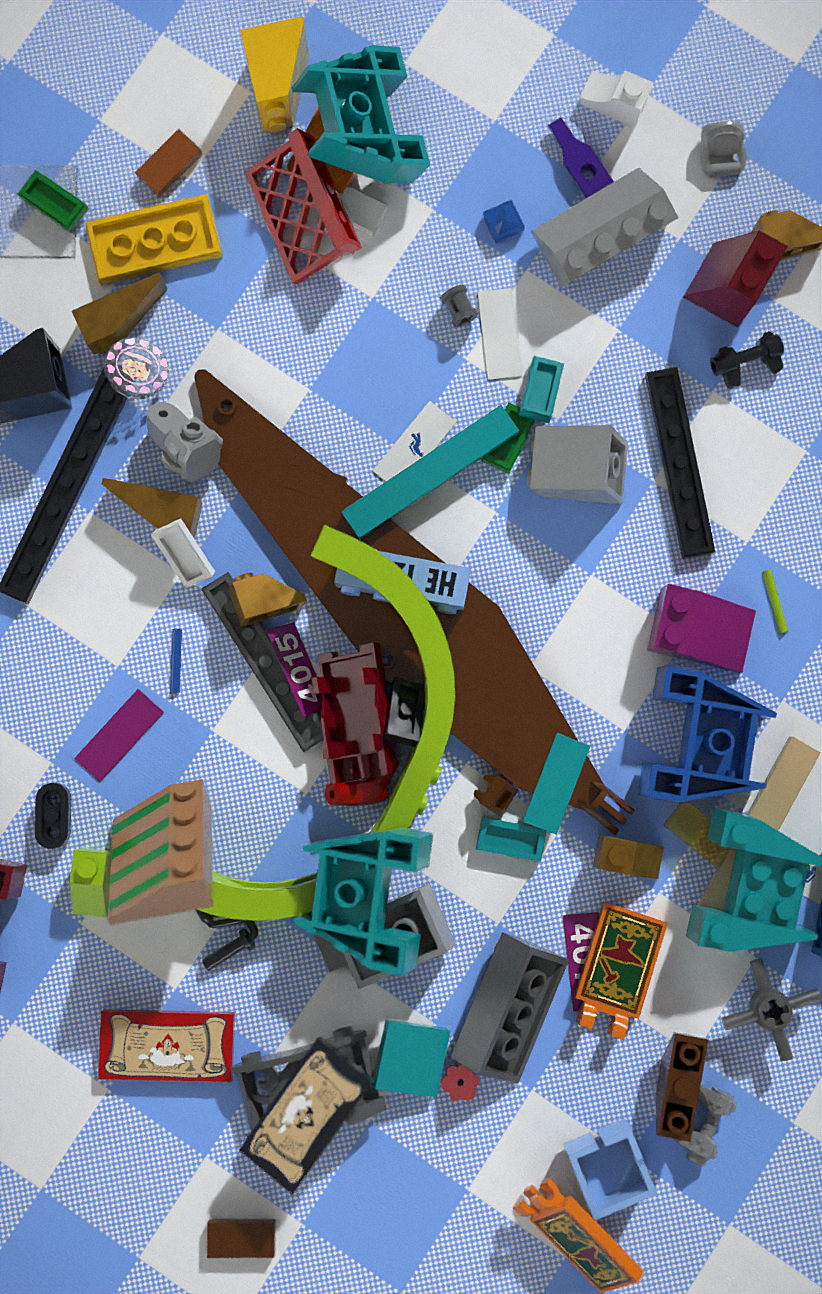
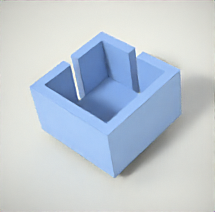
[563,1119,658,1220]

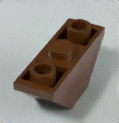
[656,1032,708,1142]

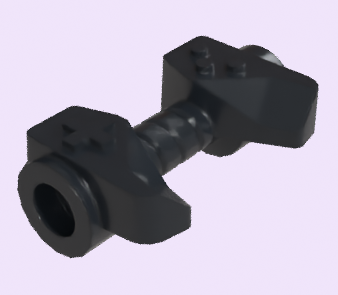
[710,331,784,389]

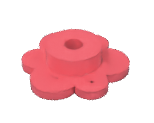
[441,1064,479,1101]

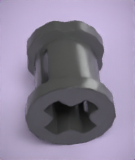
[440,284,479,328]

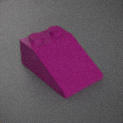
[647,584,756,673]

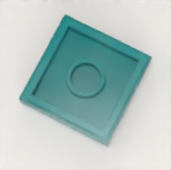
[371,1019,450,1097]

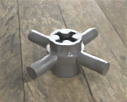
[721,959,822,1061]

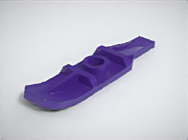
[548,117,614,198]

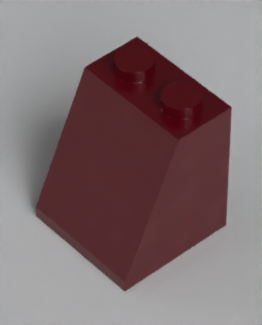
[683,230,788,328]

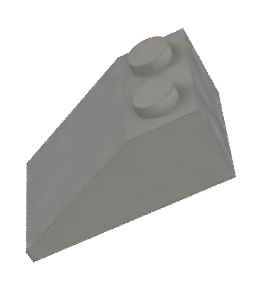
[343,883,456,989]

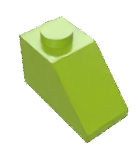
[69,848,112,917]

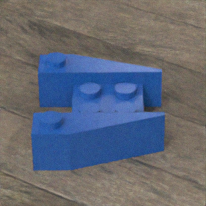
[637,665,777,802]

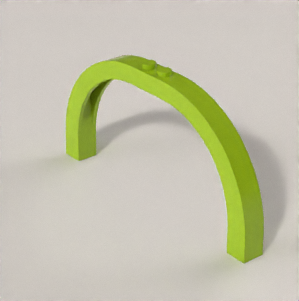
[197,525,455,921]

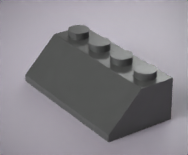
[450,932,569,1083]

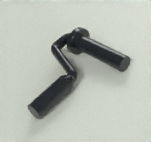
[195,909,258,971]

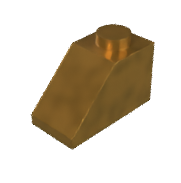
[752,210,822,261]
[228,573,307,627]
[593,834,664,879]

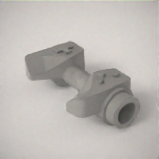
[674,1084,737,1166]

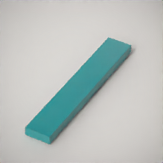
[341,405,519,540]

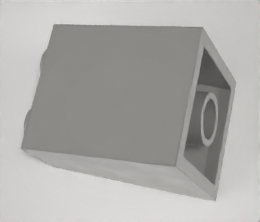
[527,425,628,504]

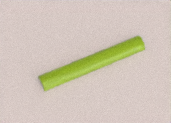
[762,570,788,634]

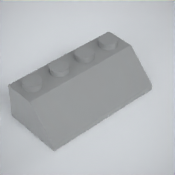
[531,168,679,288]

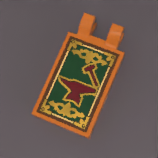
[574,901,668,1040]
[513,1178,645,1293]

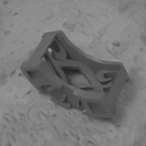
[231,1026,387,1138]

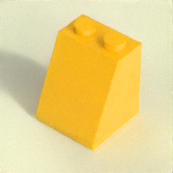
[240,16,309,133]

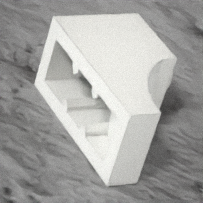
[578,70,653,128]

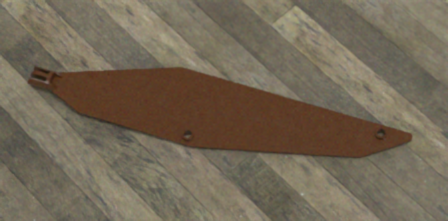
[194,369,635,835]

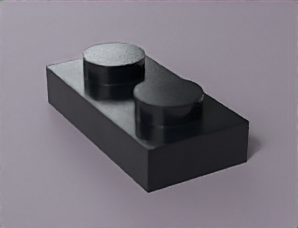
[383,677,425,747]

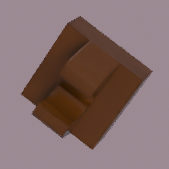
[474,774,518,818]

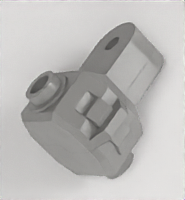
[147,402,223,484]

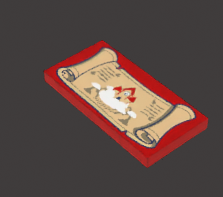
[98,1009,235,1082]

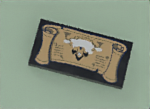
[239,1036,374,1195]

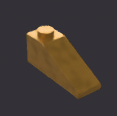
[71,272,167,355]
[101,478,203,539]

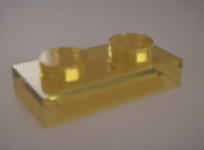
[663,801,732,867]

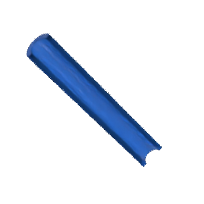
[170,629,182,693]

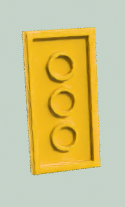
[85,194,223,285]

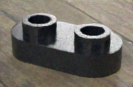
[35,783,72,849]

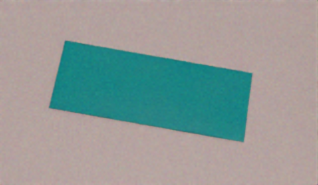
[523,733,590,835]

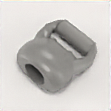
[701,121,747,177]

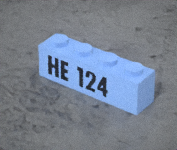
[334,551,471,614]

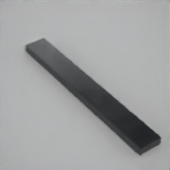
[0,361,138,605]

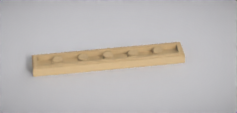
[697,736,821,910]

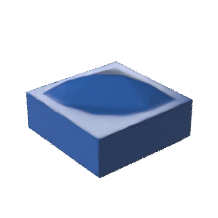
[483,199,525,244]

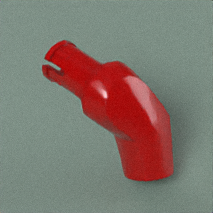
[325,759,401,806]

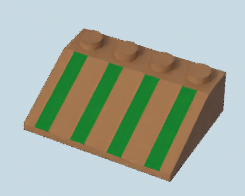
[108,779,213,925]

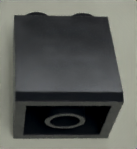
[0,328,72,424]

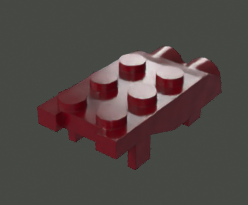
[311,642,396,784]

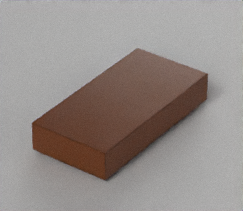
[135,129,203,197]

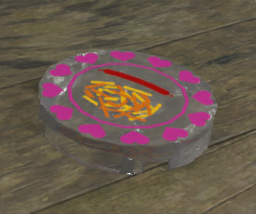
[104,337,169,400]

